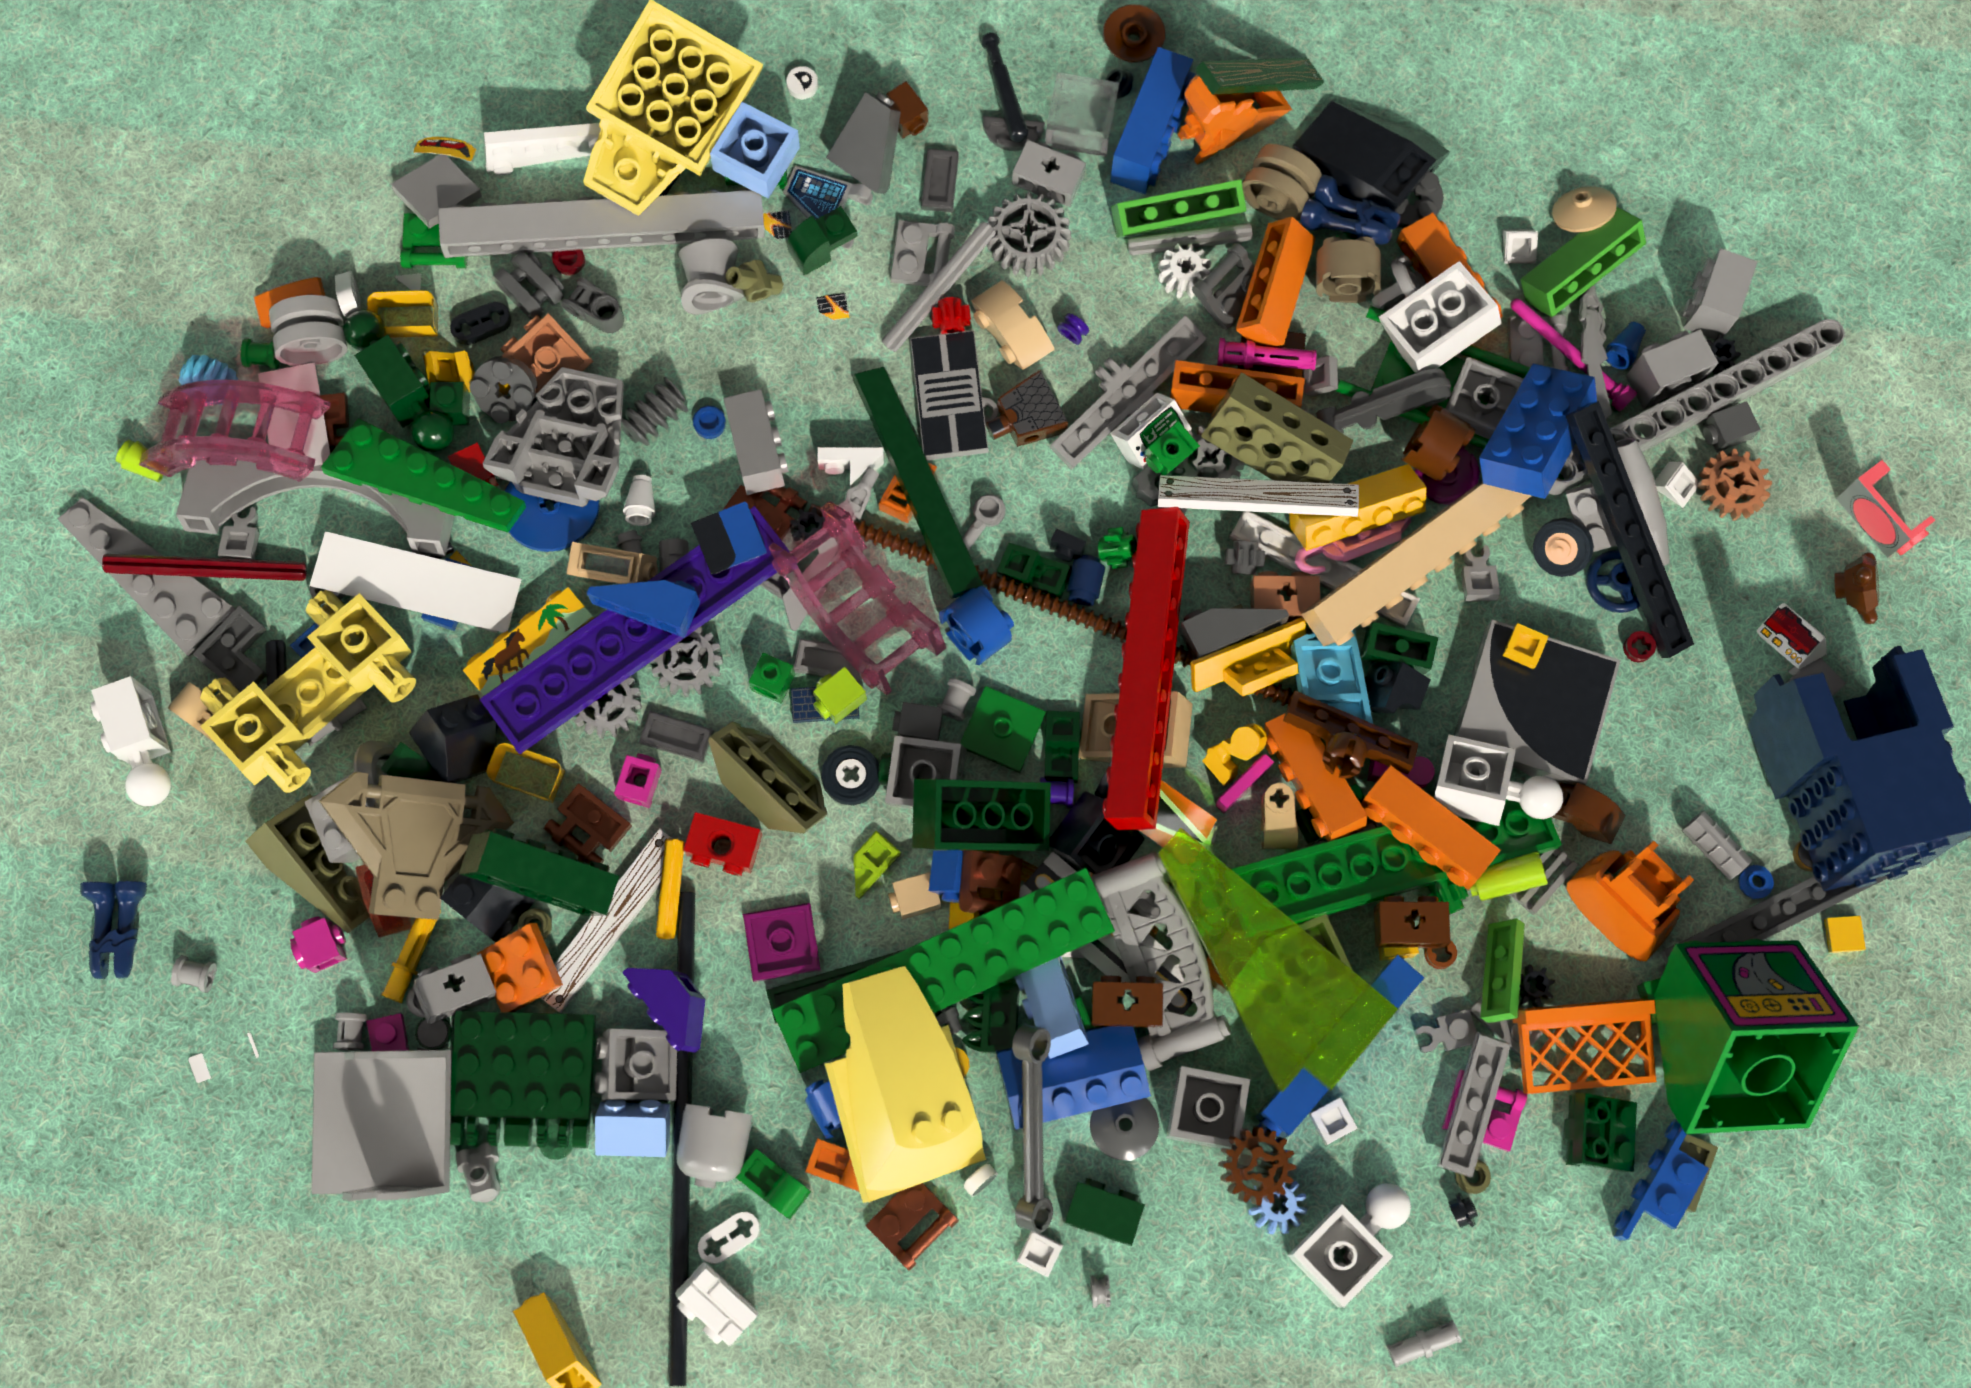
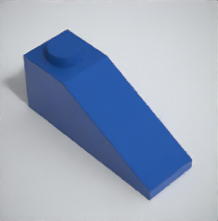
[587,580,700,638]

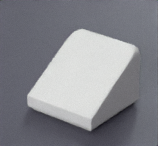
[1502,229,1538,263]
[1655,462,1699,508]

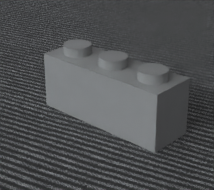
[723,389,788,495]

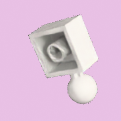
[91,676,171,806]
[1434,734,1563,826]
[1287,1183,1411,1307]

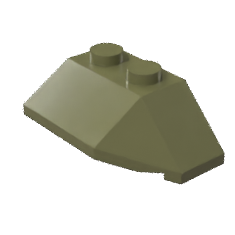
[708,721,827,834]

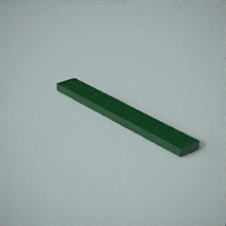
[853,366,983,599]

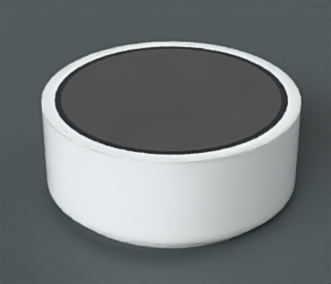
[964,1164,998,1197]

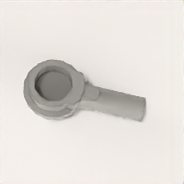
[962,494,1005,551]

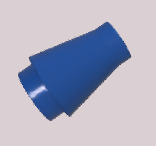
[1606,322,1646,369]

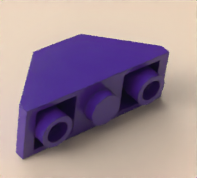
[622,968,705,1053]

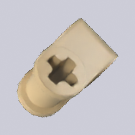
[1261,783,1298,849]

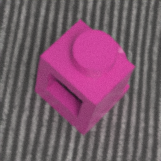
[614,753,662,808]

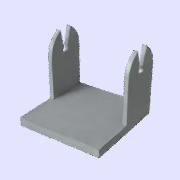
[312,1050,451,1201]

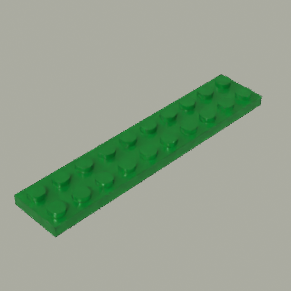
[1222,799,1562,938]
[772,867,1115,1073]

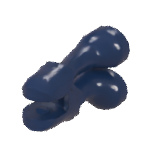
[1301,174,1401,245]
[80,881,147,979]

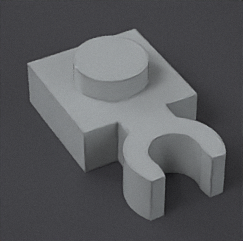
[218,507,260,560]
[1461,546,1500,601]
[1414,1009,1477,1053]

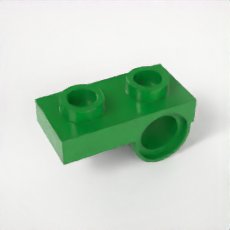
[736,1149,812,1220]

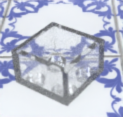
[1045,72,1119,157]

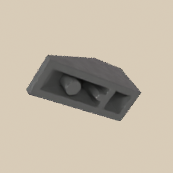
[1179,608,1289,660]

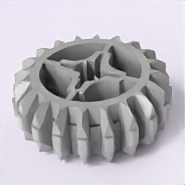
[987,191,1071,278]

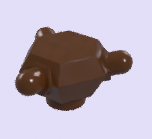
[1834,552,1880,625]

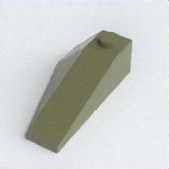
[245,794,373,933]

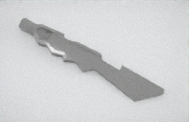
[1579,284,1612,419]
[782,468,879,631]

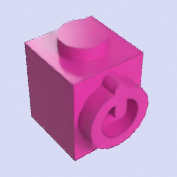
[290,916,347,973]

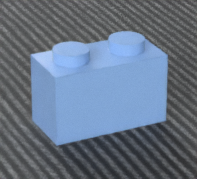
[595,1100,670,1157]

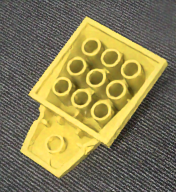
[583,0,763,216]
[825,966,986,1202]

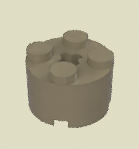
[1316,237,1381,303]

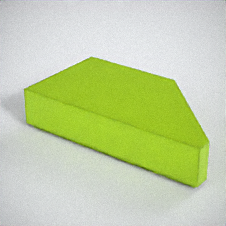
[854,830,901,900]

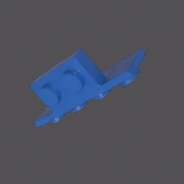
[1614,1119,1709,1241]

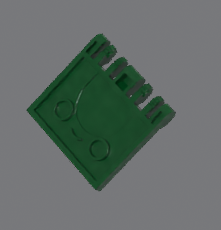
[450,1011,596,1148]

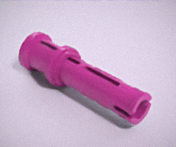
[1217,338,1317,371]

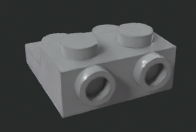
[595,1029,677,1102]

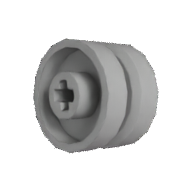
[269,295,347,366]

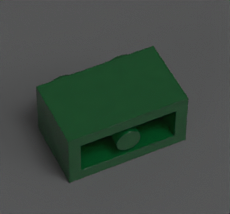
[1360,622,1438,675]
[1064,1178,1145,1246]

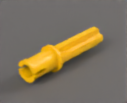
[381,909,441,1003]

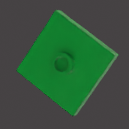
[960,686,1046,773]

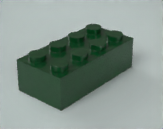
[912,779,1051,851]
[459,828,619,916]

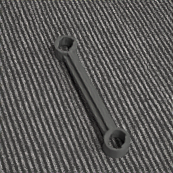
[1012,1025,1053,1233]

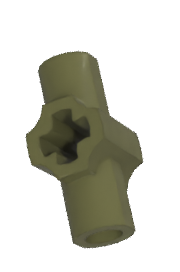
[725,259,784,302]

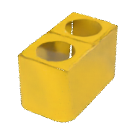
[367,291,438,338]
[487,743,565,803]

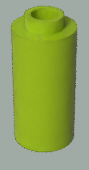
[1470,851,1548,901]

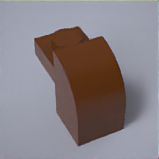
[1551,783,1626,844]

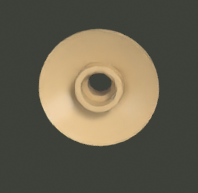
[1552,186,1617,232]

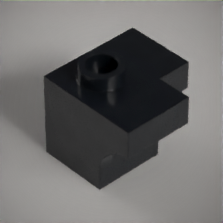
[1365,662,1431,713]

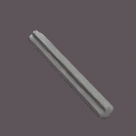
[882,222,996,352]

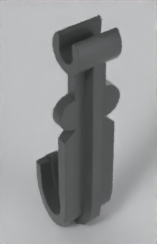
[1316,368,1452,433]

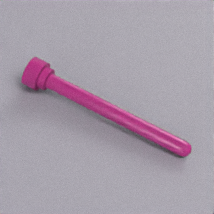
[1510,298,1637,412]

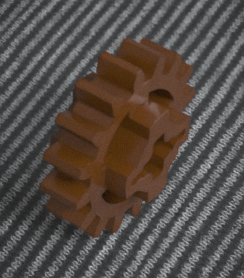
[1218,1126,1296,1205]

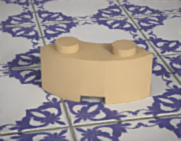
[971,280,1055,370]

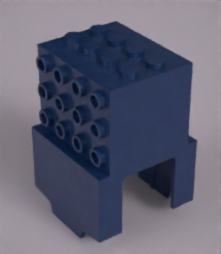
[1747,645,1971,891]

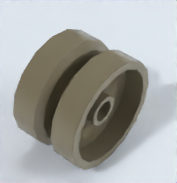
[1242,144,1322,221]

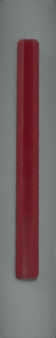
[102,554,307,581]

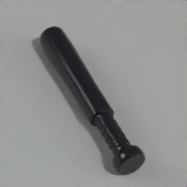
[981,32,1028,142]

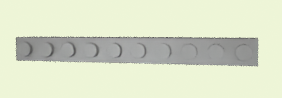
[438,188,764,258]

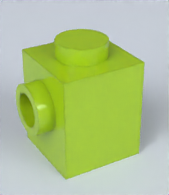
[813,667,867,724]

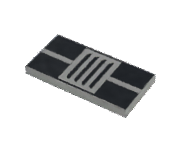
[911,330,989,461]

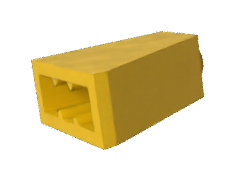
[513,1292,602,1388]

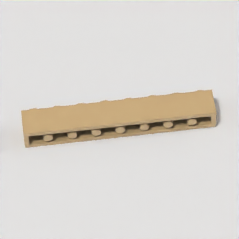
[1301,480,1532,647]

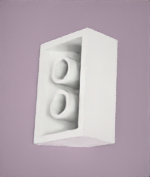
[1379,261,1501,373]

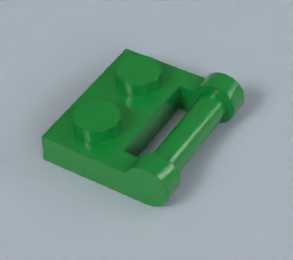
[400,214,468,269]

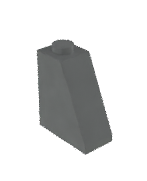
[826,91,901,194]

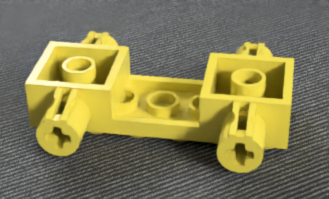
[200,590,416,793]

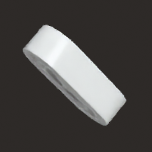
[335,271,361,317]
[698,1212,760,1264]

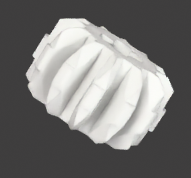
[1158,243,1211,299]

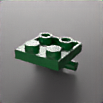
[1563,1093,1637,1172]

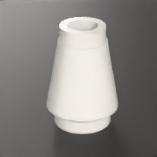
[623,475,656,526]

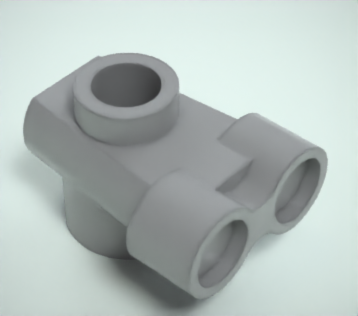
[455,1142,501,1203]

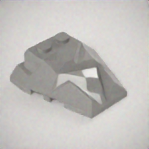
[483,367,624,507]

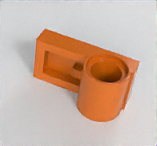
[805,1138,860,1192]

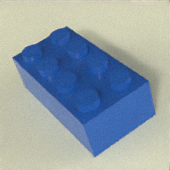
[1110,47,1196,195]
[1479,363,1597,499]

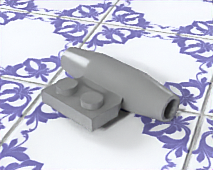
[1566,438,1670,566]

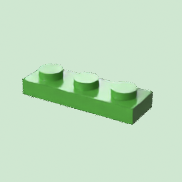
[1480,918,1525,1023]

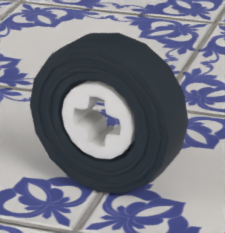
[821,745,880,806]

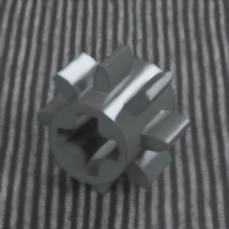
[1225,540,1265,575]

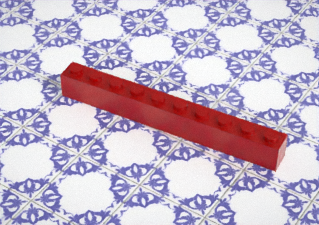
[1103,507,1190,830]

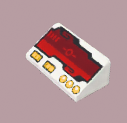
[1757,603,1827,669]

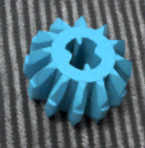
[178,355,239,405]

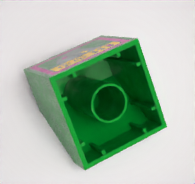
[1654,939,1859,1134]

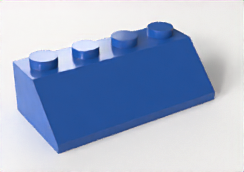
[996,1026,1151,1130]

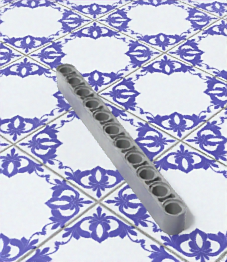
[1548,319,1845,495]

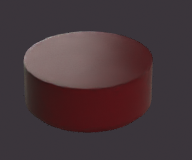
[552,249,585,275]

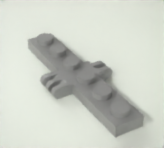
[1049,315,1207,470]

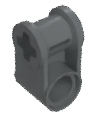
[561,277,624,333]

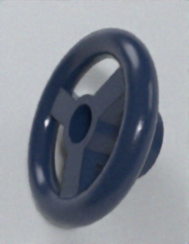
[1586,550,1641,613]

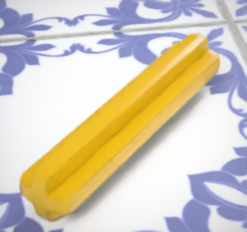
[656,838,685,940]

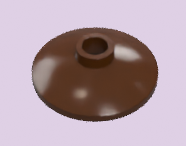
[1103,4,1166,63]

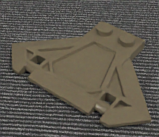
[319,771,514,920]

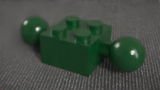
[343,309,454,452]

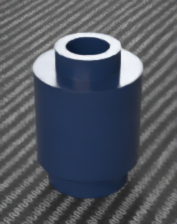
[1067,555,1106,606]

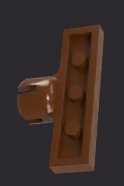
[1283,690,1419,778]

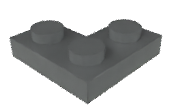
[193,605,267,692]

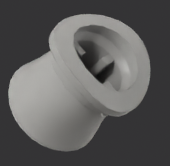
[679,238,744,315]

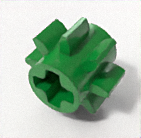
[1098,527,1137,569]
[1426,879,1469,915]

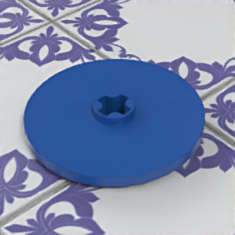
[505,481,600,552]

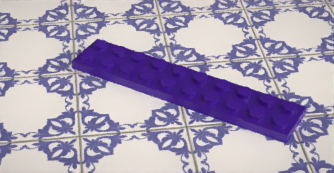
[480,506,794,754]

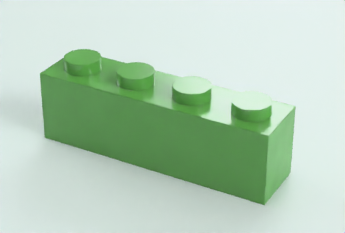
[1111,179,1247,238]
[1520,207,1646,317]

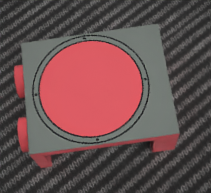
[1836,460,1936,558]

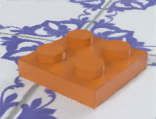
[477,923,563,1013]

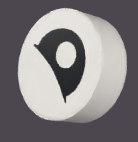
[786,66,818,99]

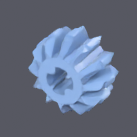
[1248,1181,1307,1235]

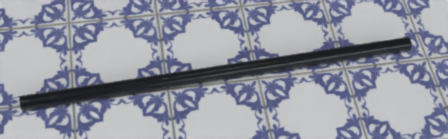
[669,892,696,1386]

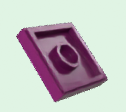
[743,903,821,982]

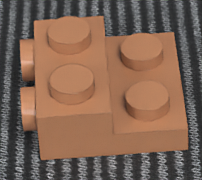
[500,313,593,394]

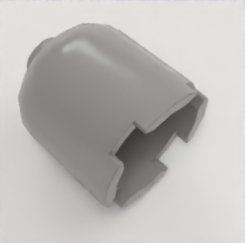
[677,1104,752,1189]

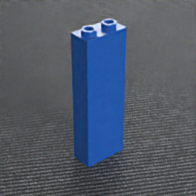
[1255,955,1424,1138]

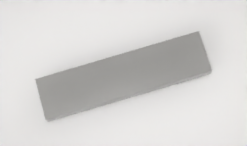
[1437,1032,1511,1177]

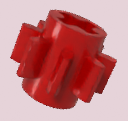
[932,297,971,334]

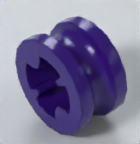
[1057,313,1089,345]

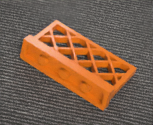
[1512,998,1657,1094]

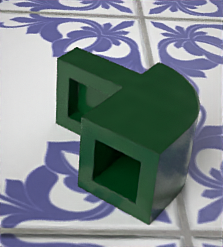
[787,206,858,276]

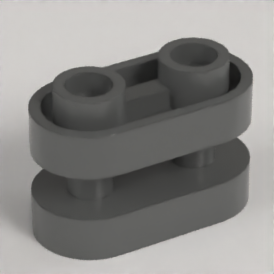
[492,251,564,320]

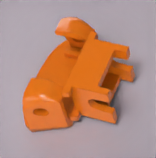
[1566,840,1694,962]

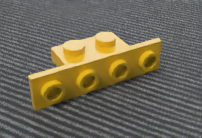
[1191,617,1306,697]

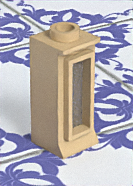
[566,542,658,584]

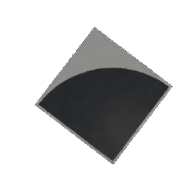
[1454,619,1621,787]

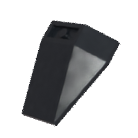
[1292,101,1450,220]

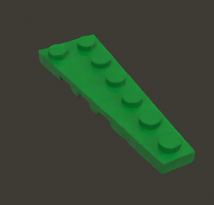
[321,418,526,533]

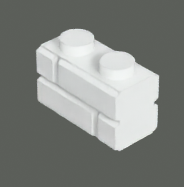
[675,1261,759,1346]

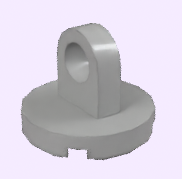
[1372,255,1427,311]

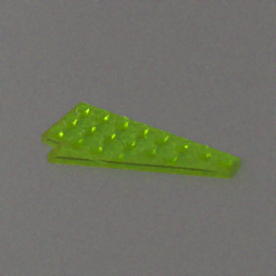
[1158,828,1398,1093]

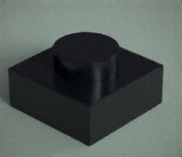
[1050,528,1086,562]

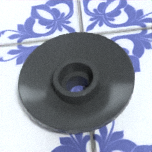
[1090,1098,1159,1160]

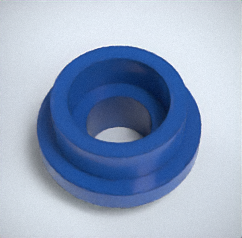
[1738,865,1774,899]

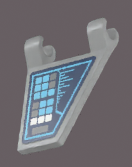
[783,165,873,249]

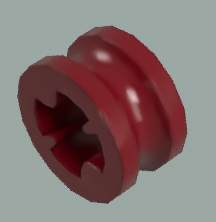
[1623,631,1656,663]

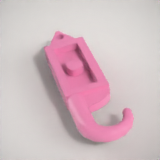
[1295,517,1411,574]

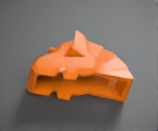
[1177,75,1292,165]

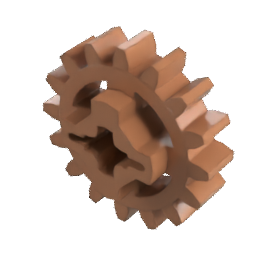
[1697,449,1772,521]

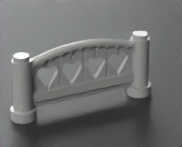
[1089,852,1231,1071]

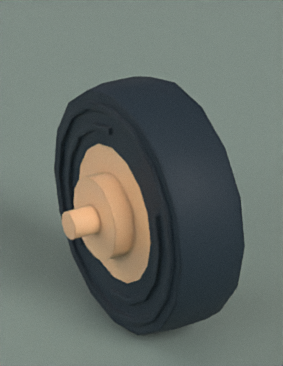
[1533,517,1594,577]

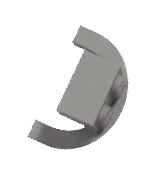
[305,741,396,863]

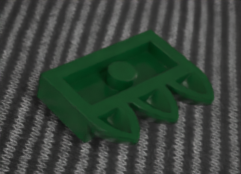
[962,983,1020,1054]

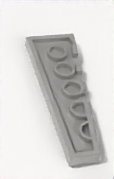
[58,497,235,656]

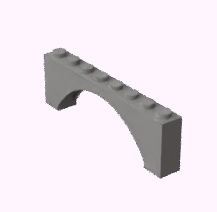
[176,446,455,557]

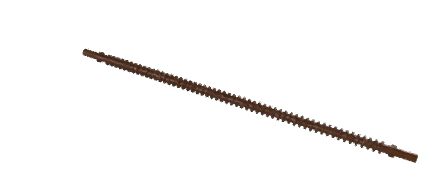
[808,504,1395,733]

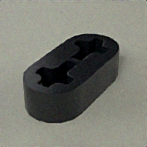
[450,302,511,345]

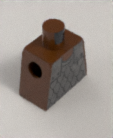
[986,370,1068,447]

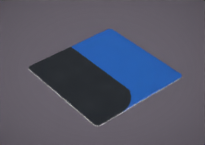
[691,502,767,574]

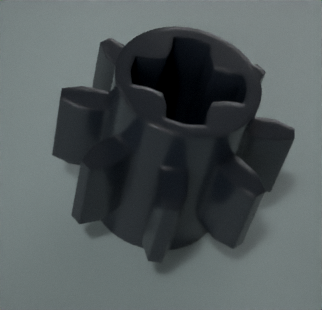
[1706,335,1741,375]
[790,507,829,550]
[1519,964,1556,1007]

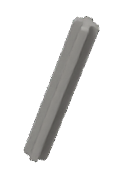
[1127,223,1253,255]

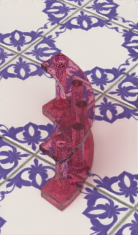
[139,380,331,482]
[769,501,946,695]

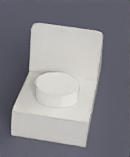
[817,447,884,489]

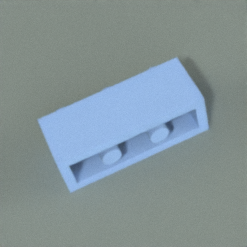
[1015,956,1089,1059]

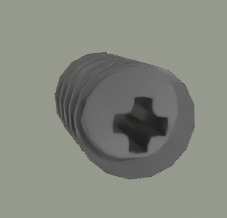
[621,377,689,446]

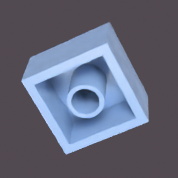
[710,102,800,199]

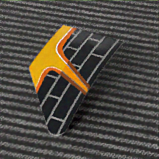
[763,211,792,239]

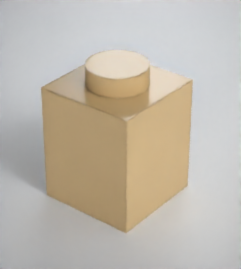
[888,872,941,920]

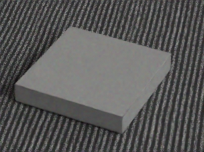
[391,154,482,229]

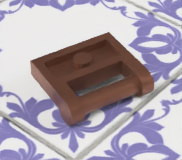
[959,850,1023,913]
[865,1183,959,1271]

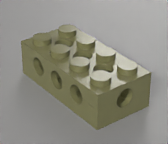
[1201,372,1354,483]

